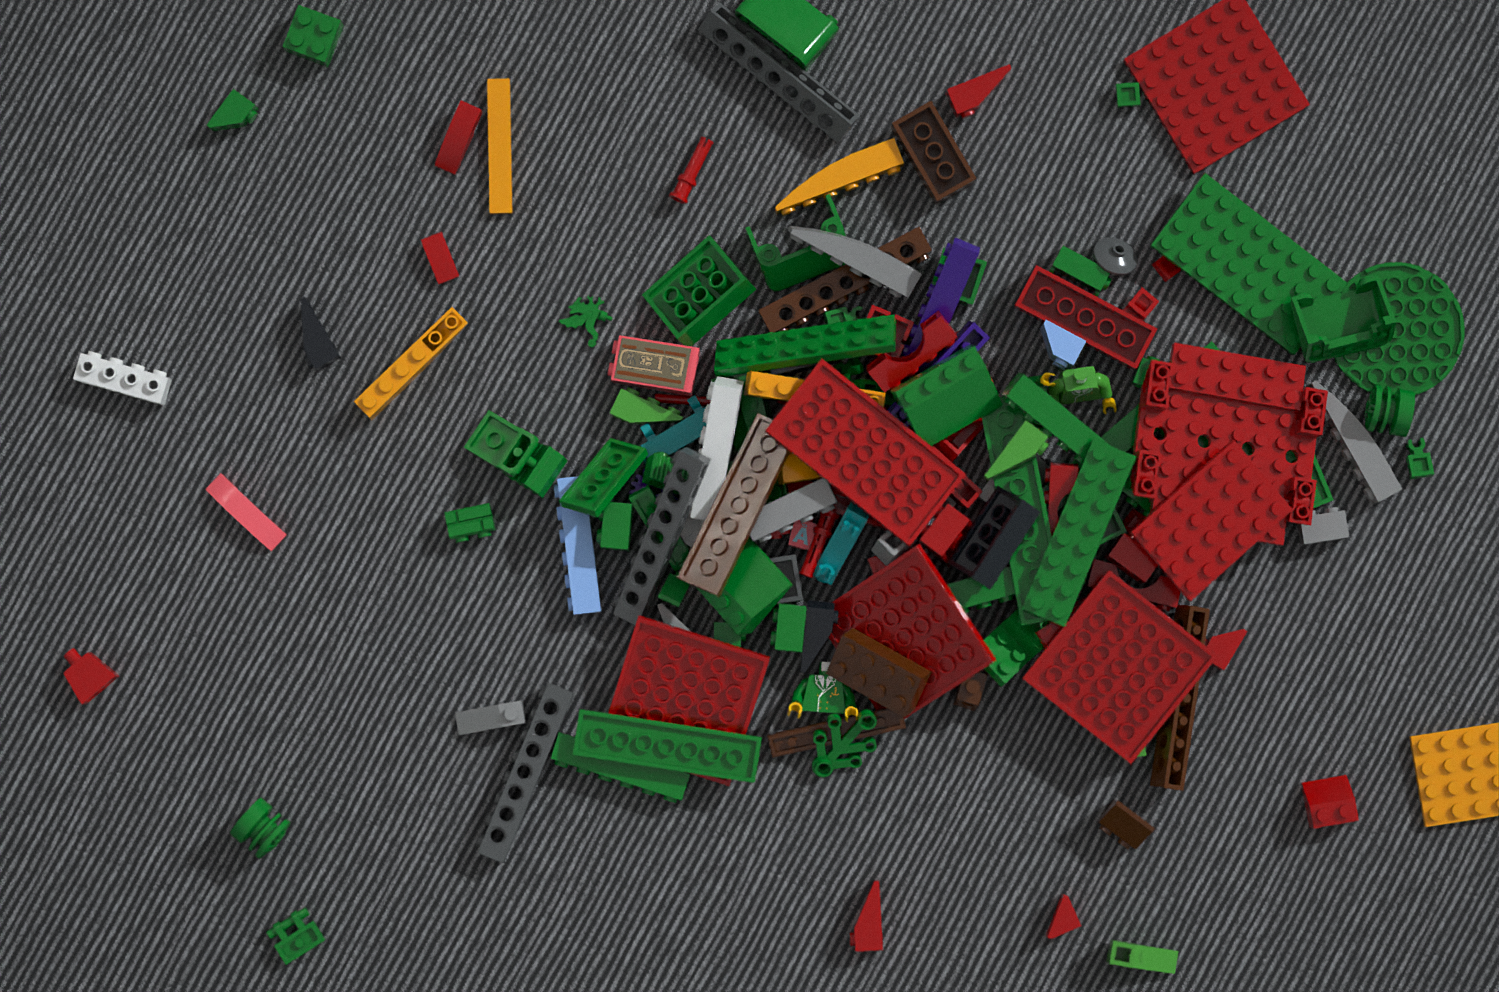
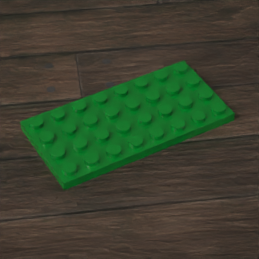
[1150,173,1347,355]

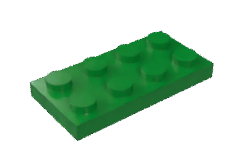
[559,438,648,517]

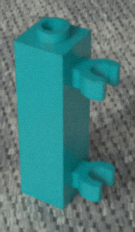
[640,395,707,464]
[813,501,869,585]

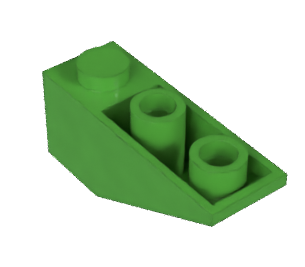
[610,387,683,425]
[1107,939,1178,974]

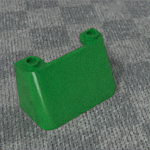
[735,0,839,72]
[1290,275,1397,363]

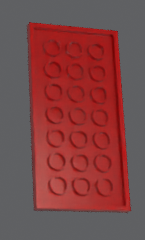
[764,359,966,547]

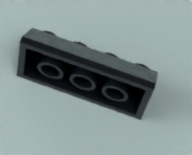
[948,485,1040,590]

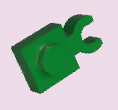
[823,306,866,324]
[832,357,864,380]
[1406,438,1434,479]

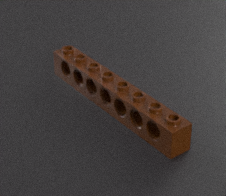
[758,226,932,332]
[1150,605,1210,791]

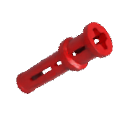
[669,136,714,205]
[799,510,840,578]

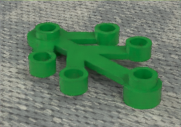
[812,709,877,777]

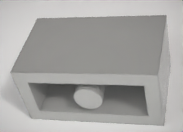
[1297,507,1349,545]

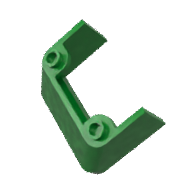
[745,194,846,292]

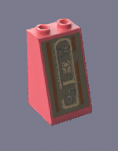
[607,335,700,397]

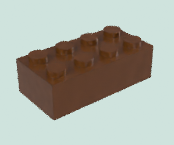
[891,101,977,205]
[826,628,931,718]

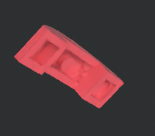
[205,473,287,552]

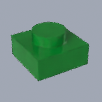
[1115,82,1141,108]

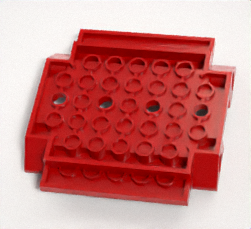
[1130,343,1328,546]

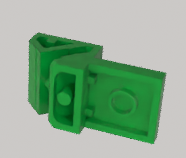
[464,410,568,498]
[984,608,1050,687]

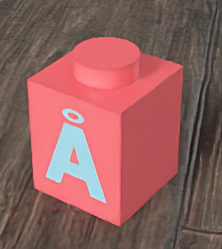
[788,519,817,551]

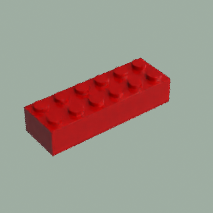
[1014,265,1157,370]

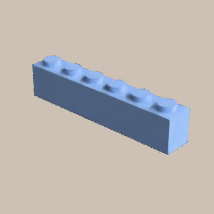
[554,476,602,615]

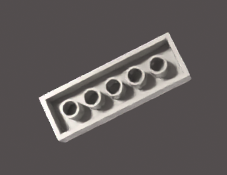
[690,376,744,520]

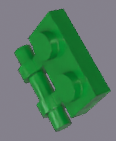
[266,907,326,965]

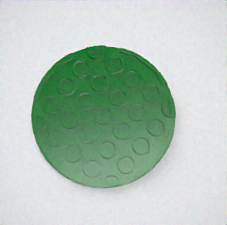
[1334,262,1465,397]

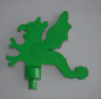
[559,295,613,347]

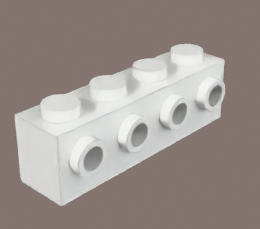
[73,351,172,406]

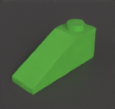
[985,421,1049,481]

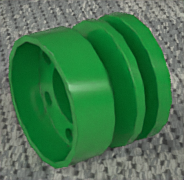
[1365,384,1415,437]
[230,797,291,859]

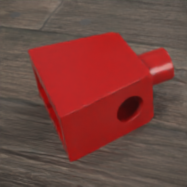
[63,648,120,705]

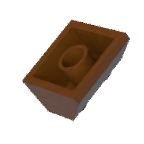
[1097,799,1155,850]

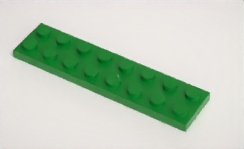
[714,315,896,377]
[1022,439,1136,627]
[573,709,762,783]

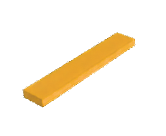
[487,78,513,214]

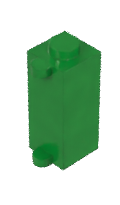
[1049,246,1112,296]

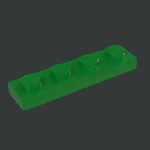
[629,485,690,572]

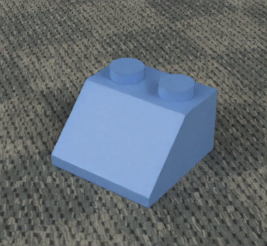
[1040,320,1086,370]

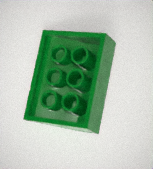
[642,235,756,347]
[890,345,1003,446]
[680,536,793,635]

